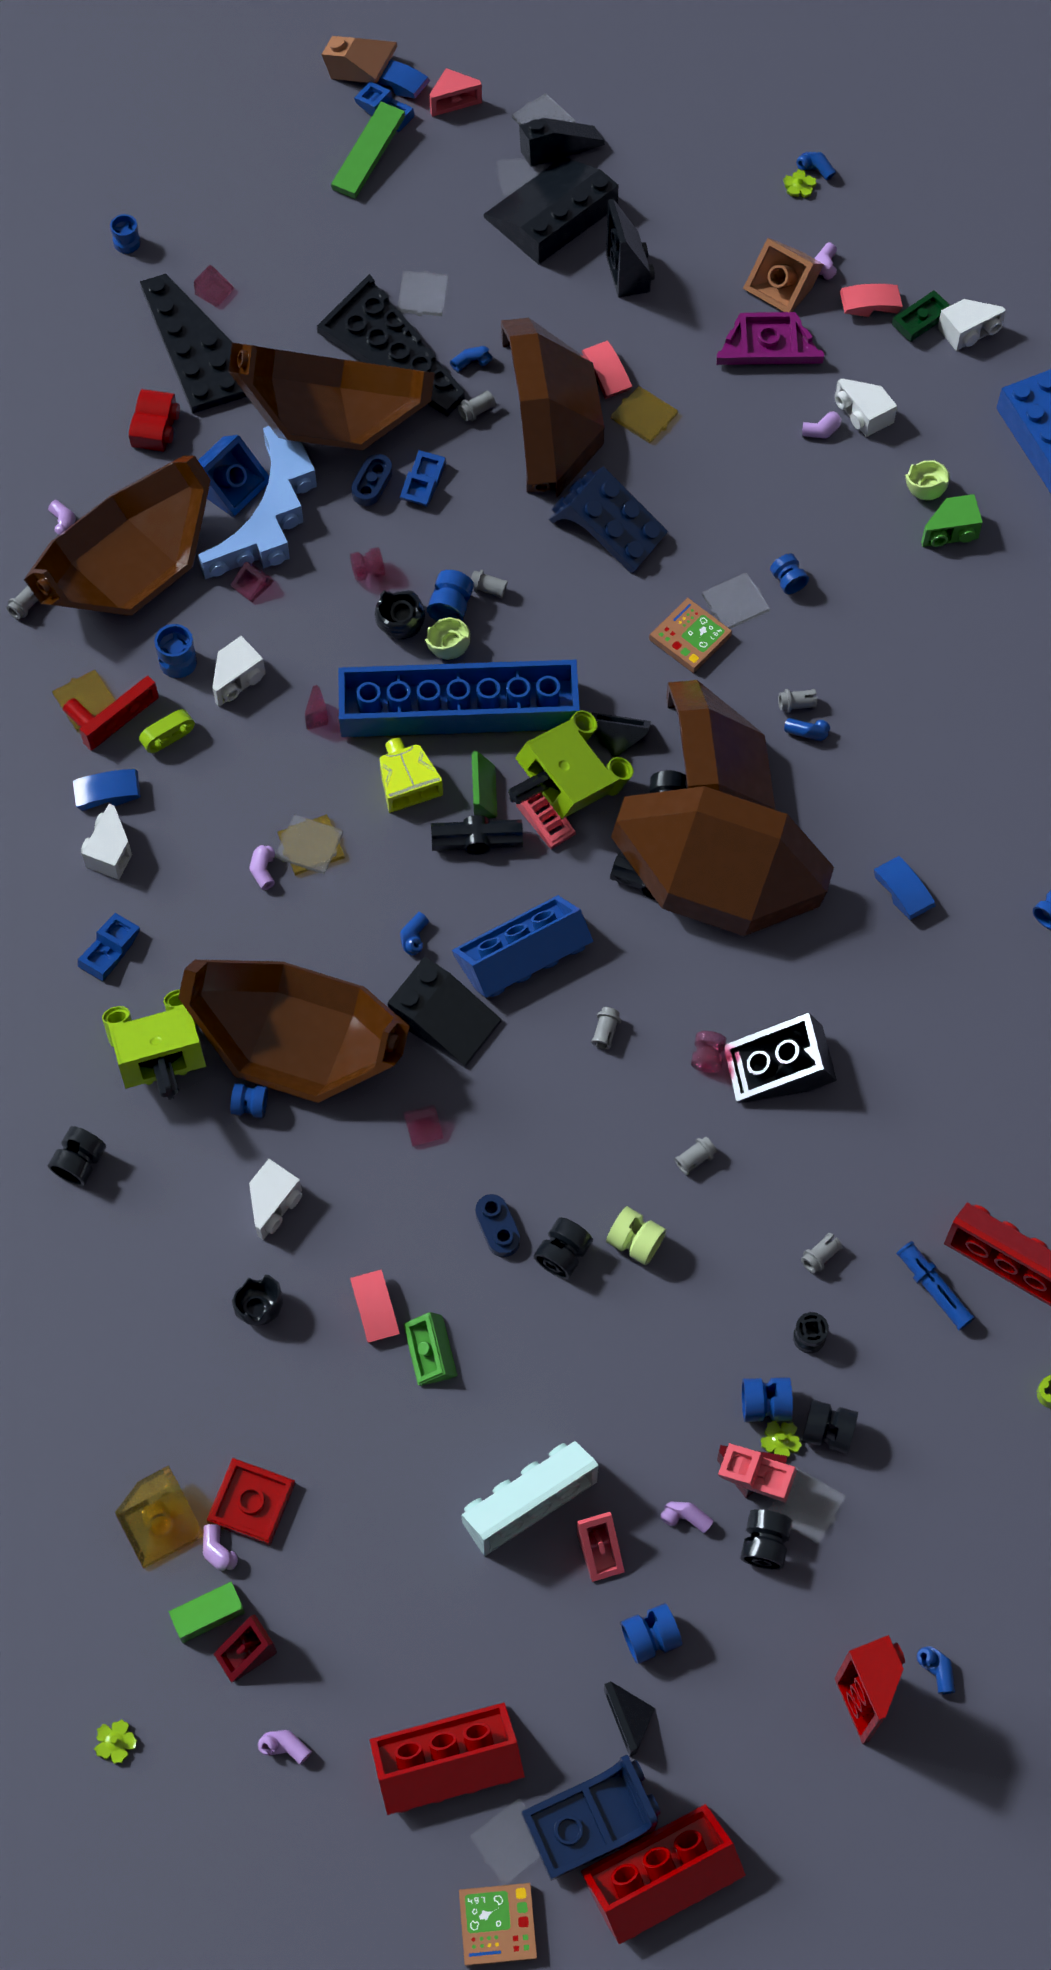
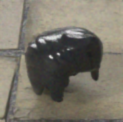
[374,590,426,639]

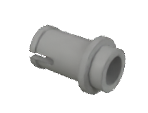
[458,390,496,421]
[471,570,508,599]
[6,585,38,619]
[778,689,817,713]
[591,1007,621,1049]
[674,1137,717,1175]
[801,1233,843,1273]

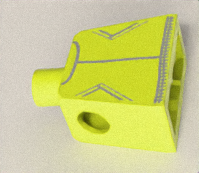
[379,738,443,813]

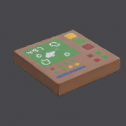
[649,598,732,673]
[459,1883,537,1966]

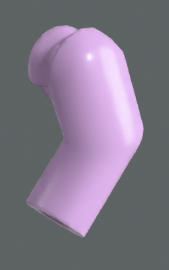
[815,242,837,280]
[802,411,841,438]
[203,1524,238,1571]

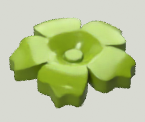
[783,169,817,198]
[760,1421,802,1458]
[94,1719,138,1764]

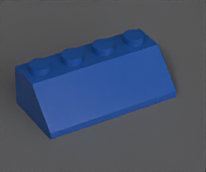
[452,895,594,998]

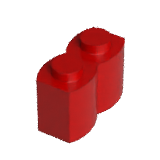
[128,389,180,452]

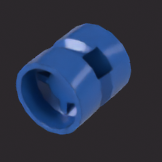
[427,570,474,621]
[154,624,197,678]
[742,1377,793,1422]
[620,1603,683,1664]

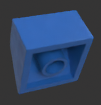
[198,435,269,517]

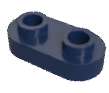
[351,454,392,506]
[475,1194,520,1257]

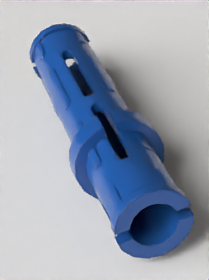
[897,1241,975,1331]

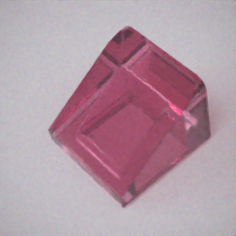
[194,265,234,307]
[230,561,275,602]
[305,685,328,730]
[403,1105,443,1146]

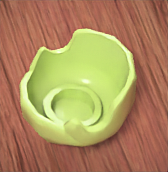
[905,460,950,500]
[425,617,470,660]

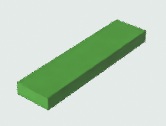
[331,102,405,199]

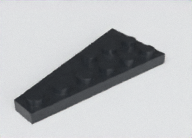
[140,274,247,414]
[317,274,465,416]

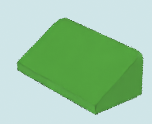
[472,751,497,818]
[403,1312,457,1386]
[168,1581,245,1644]

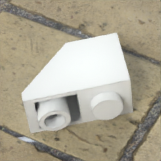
[938,299,1006,351]
[834,379,897,437]
[212,636,266,707]
[81,804,132,880]
[249,1159,302,1240]

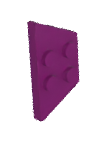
[716,312,824,365]

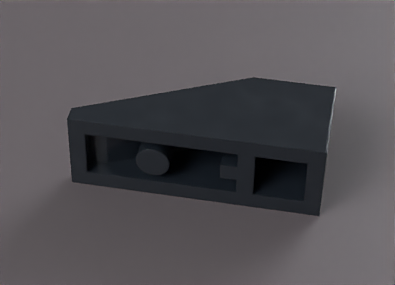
[519,118,605,167]

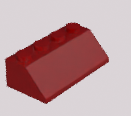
[944,1202,1051,1306]
[834,1635,905,1744]
[369,1702,525,1815]
[581,1804,746,1944]

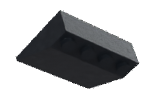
[484,157,619,265]

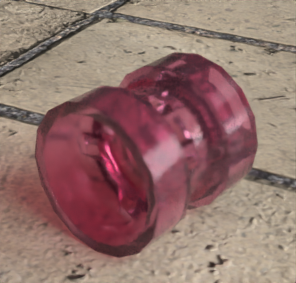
[350,547,385,582]
[691,1031,727,1073]

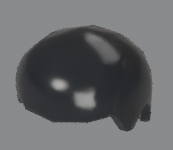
[232,1274,283,1326]

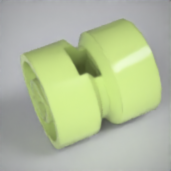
[606,1206,667,1265]

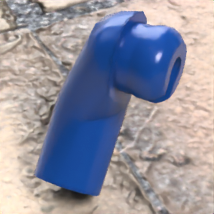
[796,152,836,180]
[450,346,493,372]
[784,718,830,741]
[400,912,429,955]
[917,1646,955,1695]

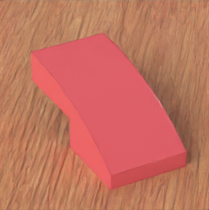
[840,284,903,317]
[582,340,632,399]
[350,1269,400,1343]
[718,1443,797,1502]

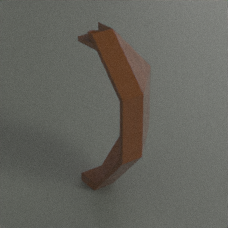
[501,317,605,499]
[228,342,435,450]
[24,456,211,616]
[666,680,775,810]
[611,786,834,936]
[178,959,410,1103]

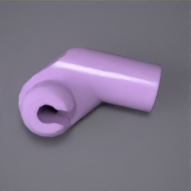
[48,500,76,535]
[249,845,275,890]
[661,1501,713,1533]
[258,1730,312,1765]

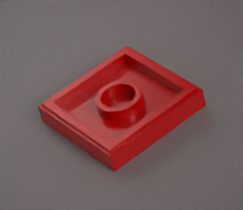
[207,1458,296,1546]

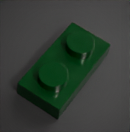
[892,290,951,342]

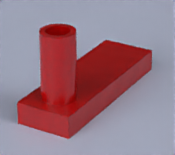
[63,675,159,751]

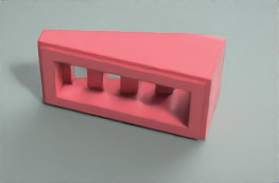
[516,793,576,849]

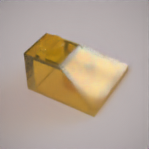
[115,1465,203,1569]

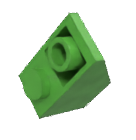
[921,494,983,547]

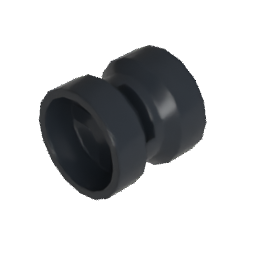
[793,1312,829,1353]

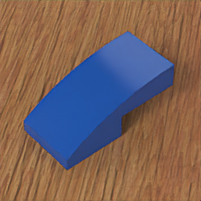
[375,59,430,98]
[354,81,415,132]
[400,450,447,506]
[73,769,141,811]
[874,856,936,920]
[78,913,140,981]

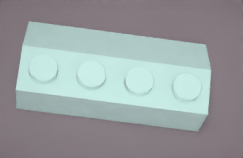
[462,1441,599,1557]

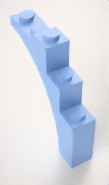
[198,426,317,579]

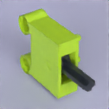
[508,710,634,819]
[102,989,206,1100]

